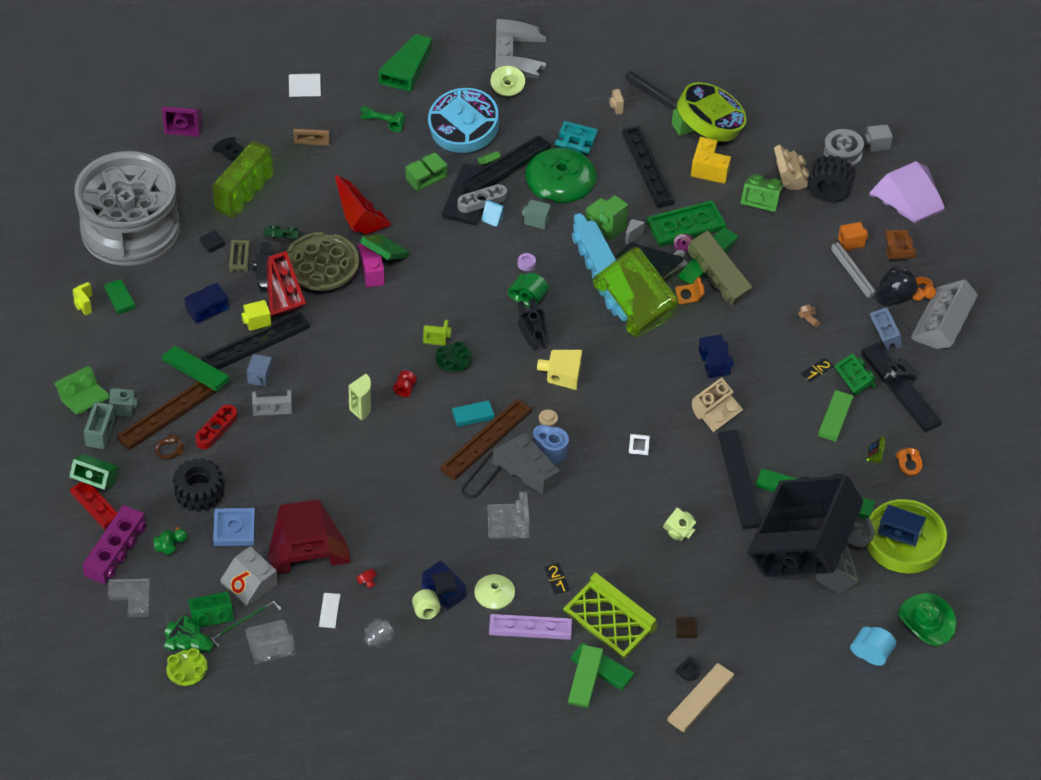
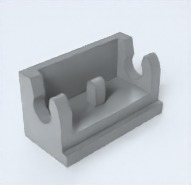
[252,390,292,416]

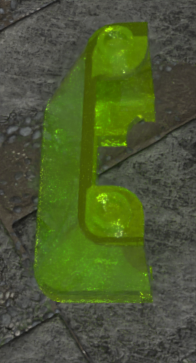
[592,247,678,338]

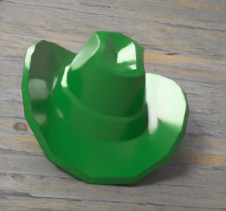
[898,593,957,647]

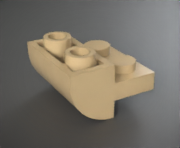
[774,144,809,190]
[692,377,743,432]

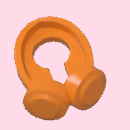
[912,277,936,301]
[895,447,922,476]

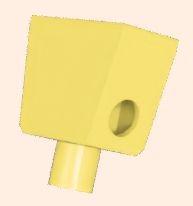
[537,350,582,390]

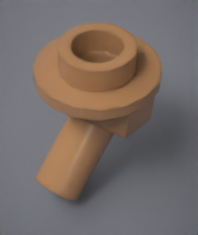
[797,304,820,328]

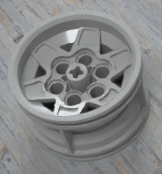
[74,151,180,266]

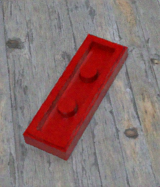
[70,482,117,530]

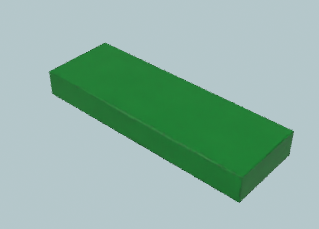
[571,642,634,691]

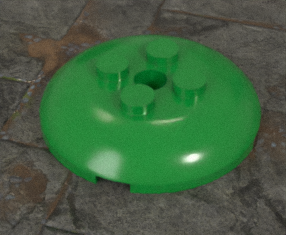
[525,147,597,203]

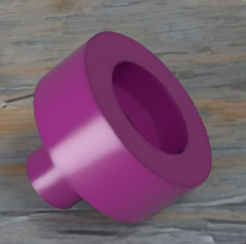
[674,234,693,252]

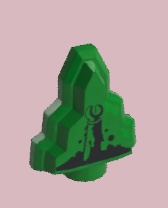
[164,615,214,652]

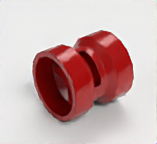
[393,370,417,397]

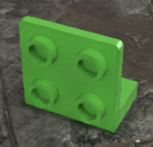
[740,174,784,212]
[54,366,110,414]

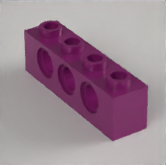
[82,505,147,585]

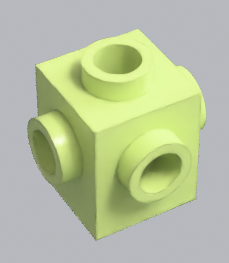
[663,508,696,542]

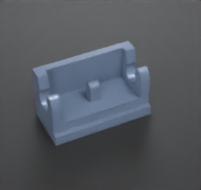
[869,307,902,350]

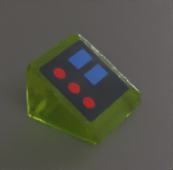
[866,436,886,463]

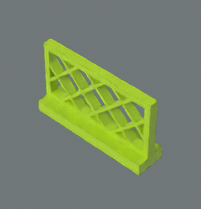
[563,572,657,659]

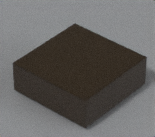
[676,617,698,638]

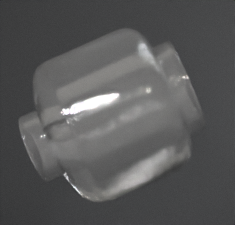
[364,618,395,649]

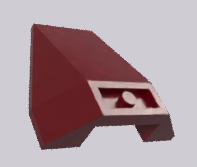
[268,499,351,574]

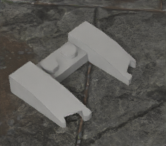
[495,19,546,78]

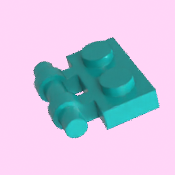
[555,121,598,155]

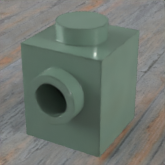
[522,199,551,229]
[109,388,137,417]

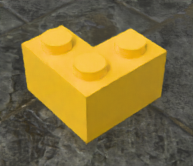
[691,137,731,184]

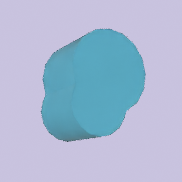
[850,627,896,666]

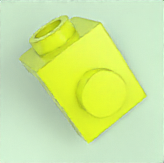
[72,282,92,316]

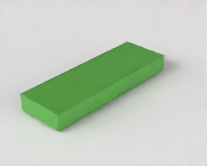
[818,390,853,442]
[568,645,603,708]

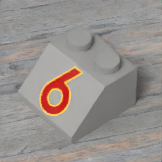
[220,546,278,607]

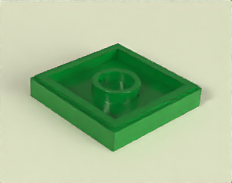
[360,234,410,260]

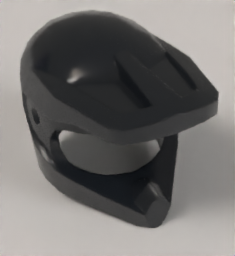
[876,266,918,306]

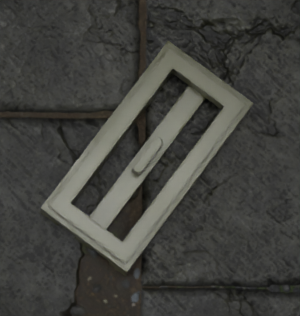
[229,240,250,272]

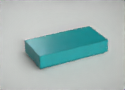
[452,400,494,427]

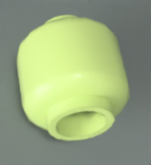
[412,589,441,619]

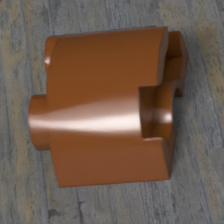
[885,230,916,259]

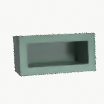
[84,402,116,450]

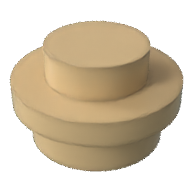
[539,410,558,427]

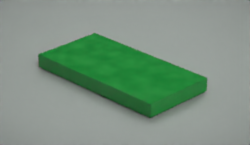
[646,200,727,247]

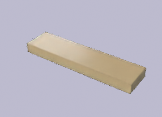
[668,663,734,733]

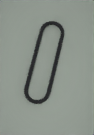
[461,451,502,499]

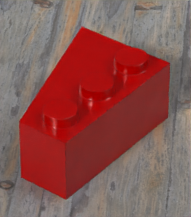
[267,251,306,318]

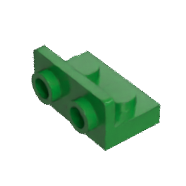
[834,353,877,396]
[188,591,234,628]

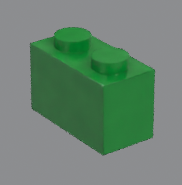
[69,454,119,490]

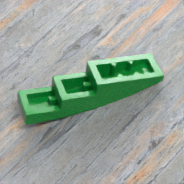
[678,227,739,285]

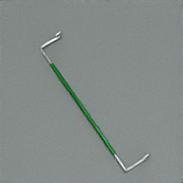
[211,601,281,648]

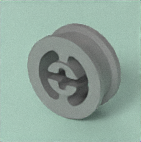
[824,129,864,167]

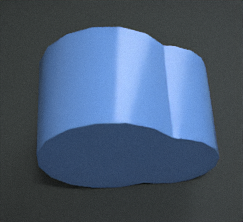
[533,425,569,464]

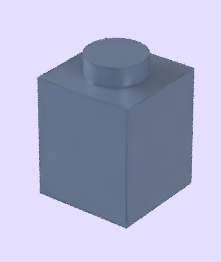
[247,354,272,387]

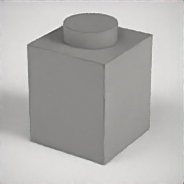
[864,124,893,152]

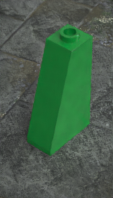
[379,34,432,92]

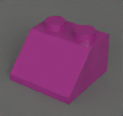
[162,106,203,137]

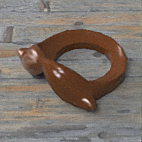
[155,433,184,460]

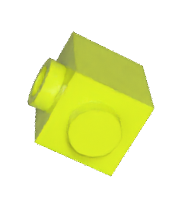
[241,300,271,331]

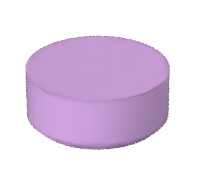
[518,253,536,271]

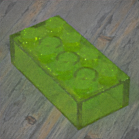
[213,140,274,218]

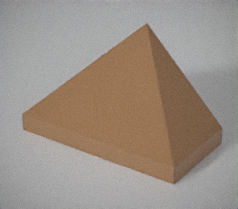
[293,129,330,146]

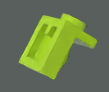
[423,320,452,345]

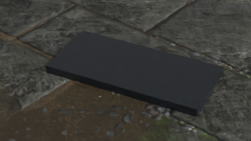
[614,242,684,279]

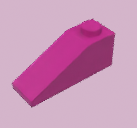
[358,244,384,288]

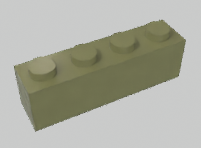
[688,230,752,305]

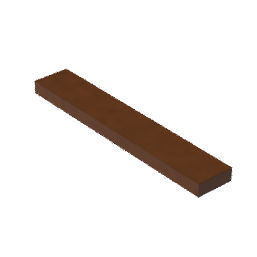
[116,381,221,451]
[440,398,532,481]

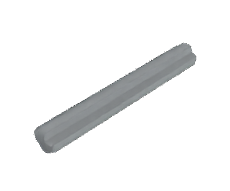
[831,242,876,298]

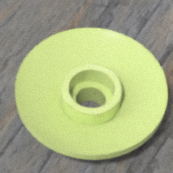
[490,66,525,96]
[474,574,515,609]

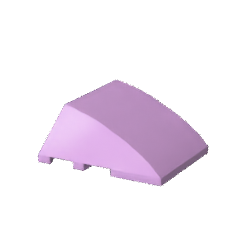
[869,161,945,223]

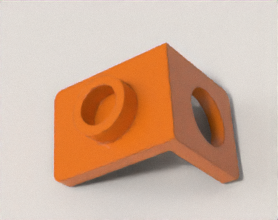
[675,277,705,305]

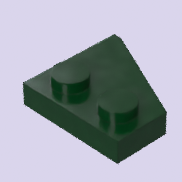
[263,225,303,239]

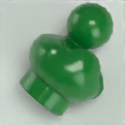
[154,527,187,555]

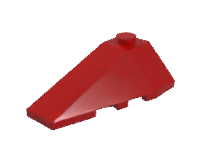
[335,175,391,234]

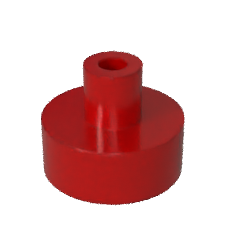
[356,568,377,589]

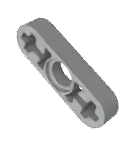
[457,184,507,213]

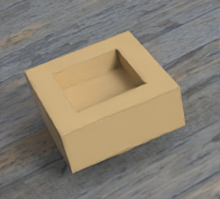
[610,89,624,115]

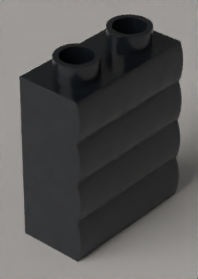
[747,474,863,577]

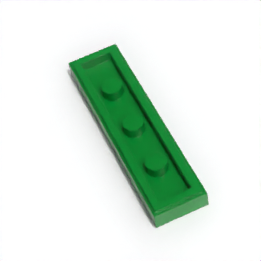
[161,345,230,392]

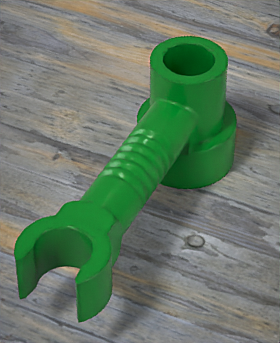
[360,106,405,132]

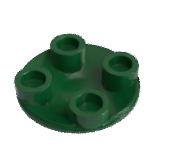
[435,341,473,372]

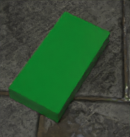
[103,279,135,315]

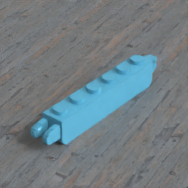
[572,213,634,321]

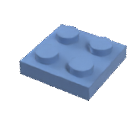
[213,508,255,546]

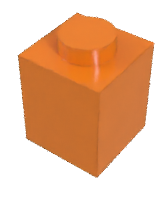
[838,222,868,251]

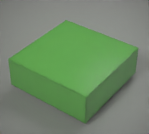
[477,151,501,164]

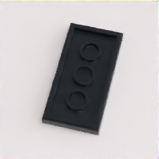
[442,163,494,226]

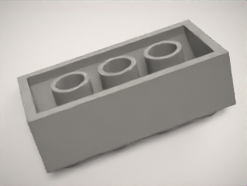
[911,279,978,349]

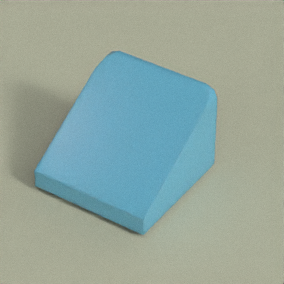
[482,200,503,227]

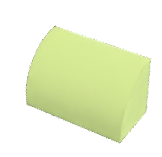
[348,374,371,421]

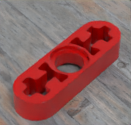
[195,404,237,449]

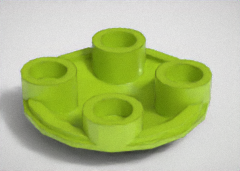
[166,648,208,686]

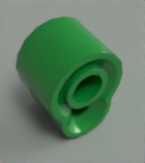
[508,273,549,307]

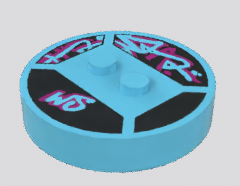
[428,88,500,153]

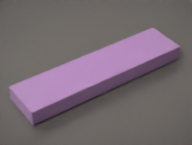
[489,614,572,640]

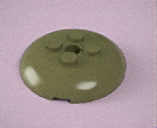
[287,232,359,291]

